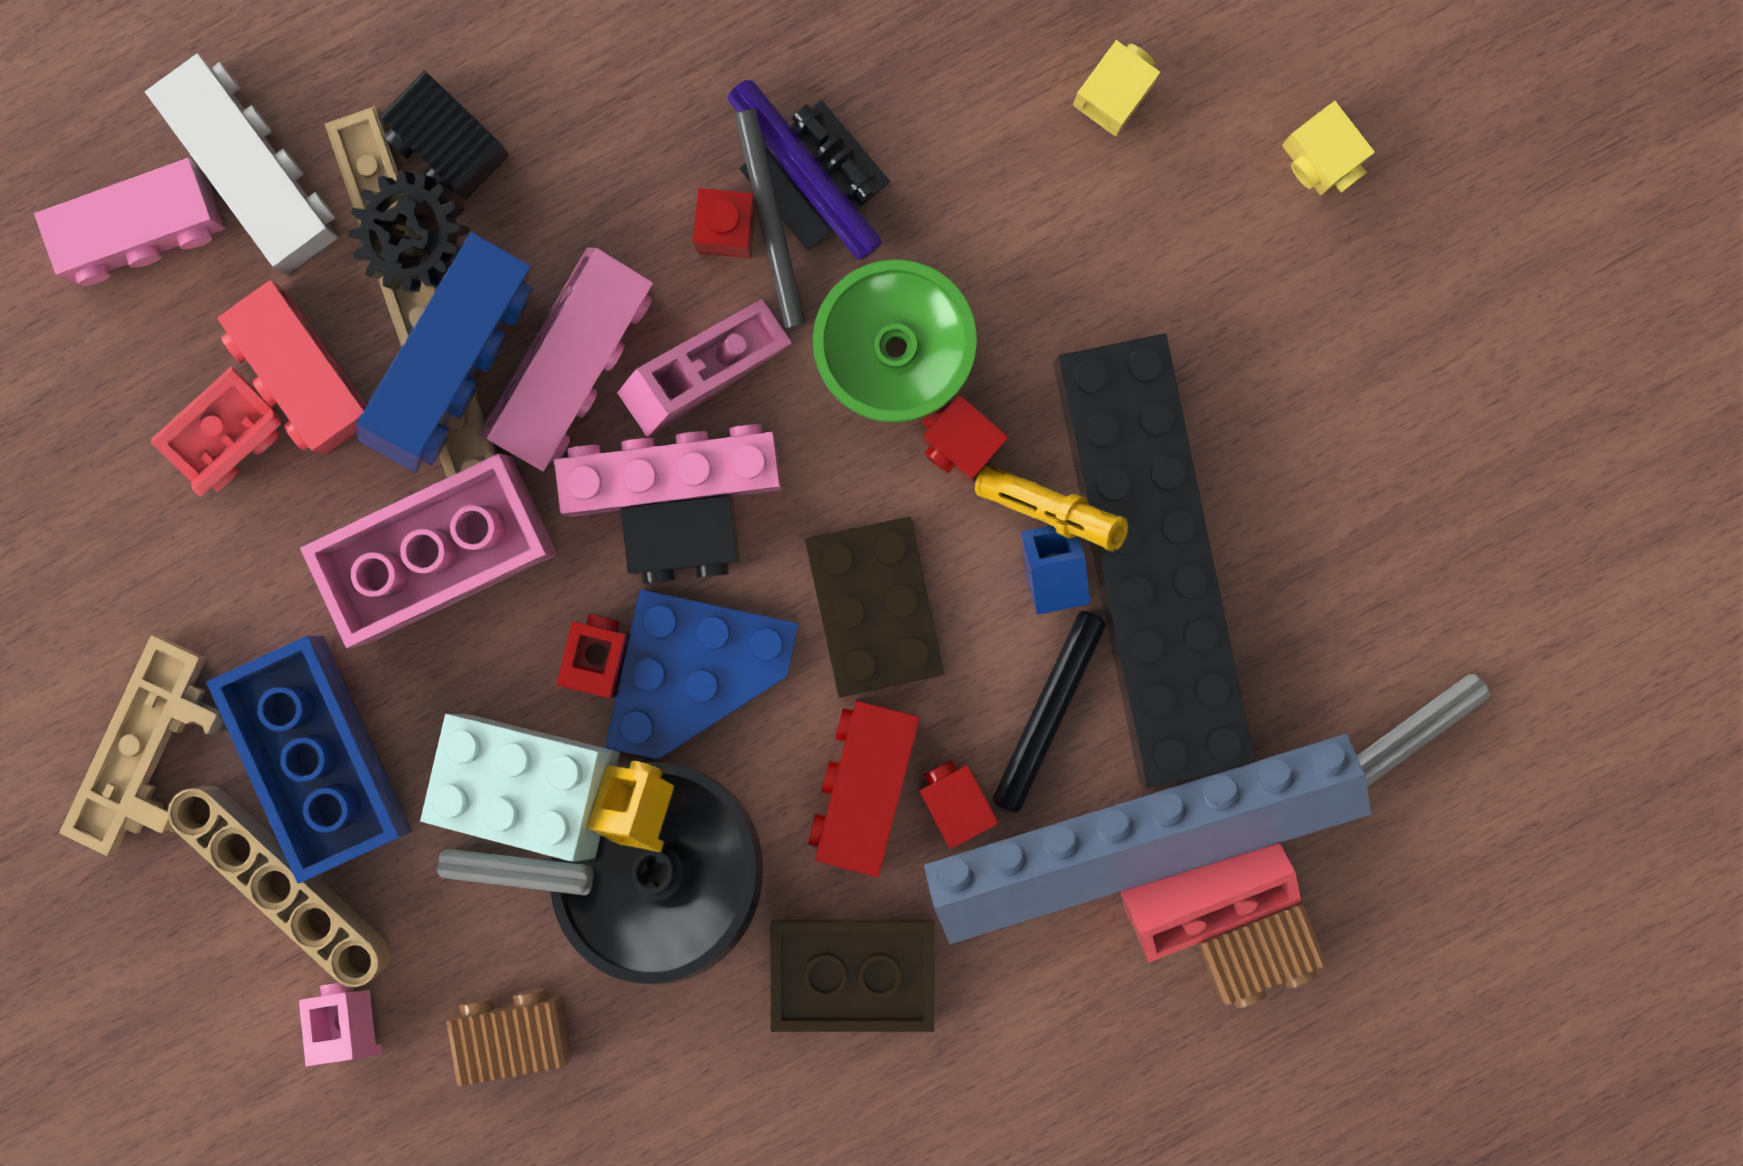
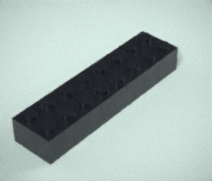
[1053,333,1255,788]

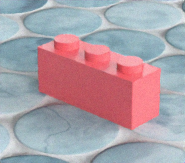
[217,280,368,455]
[1120,843,1301,963]

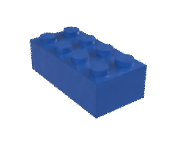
[356,232,533,473]
[206,635,412,884]

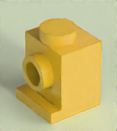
[586,761,674,852]

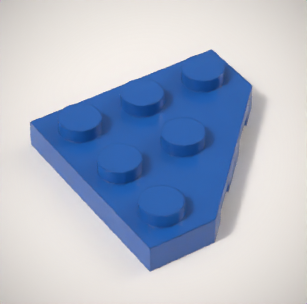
[605,589,799,759]

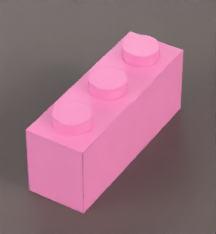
[34,158,226,286]

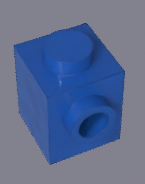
[1020,525,1090,615]

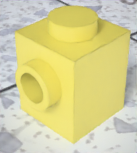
[1073,40,1160,137]
[1282,101,1375,195]

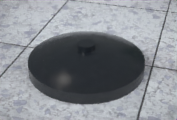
[550,762,763,984]

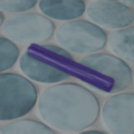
[728,80,882,260]

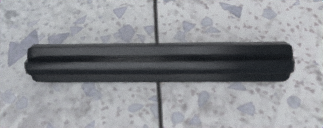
[993,611,1106,813]

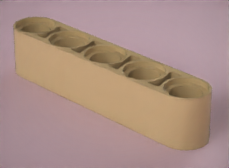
[167,785,390,987]

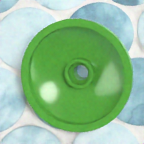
[813,260,977,423]

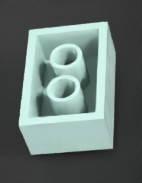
[420,714,620,862]

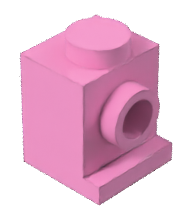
[299,983,383,1066]

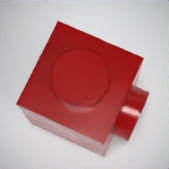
[921,395,1009,482]

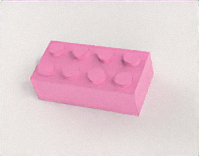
[300,453,558,648]

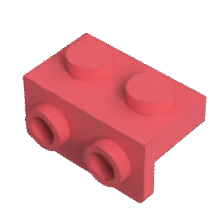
[151,366,281,497]

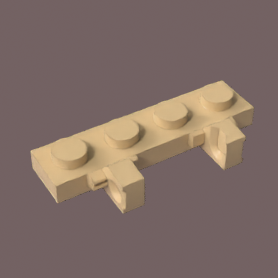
[59,635,224,856]

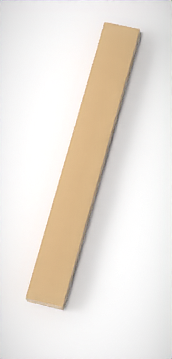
[325,106,498,478]

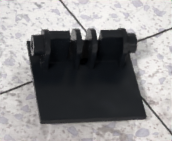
[739,100,890,251]

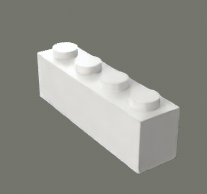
[144,53,339,275]

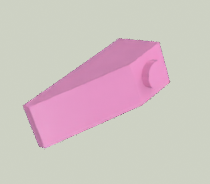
[617,299,792,437]

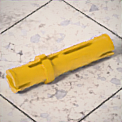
[975,464,1128,552]

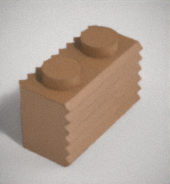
[1197,902,1327,1008]
[446,988,572,1086]

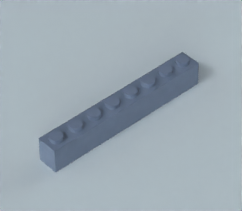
[924,733,1372,944]

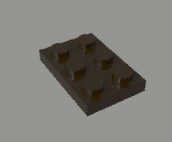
[805,516,945,697]
[771,919,934,1032]

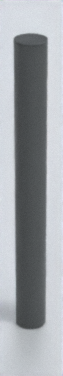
[734,109,806,328]

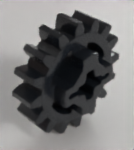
[348,171,470,292]

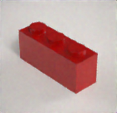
[807,699,920,877]

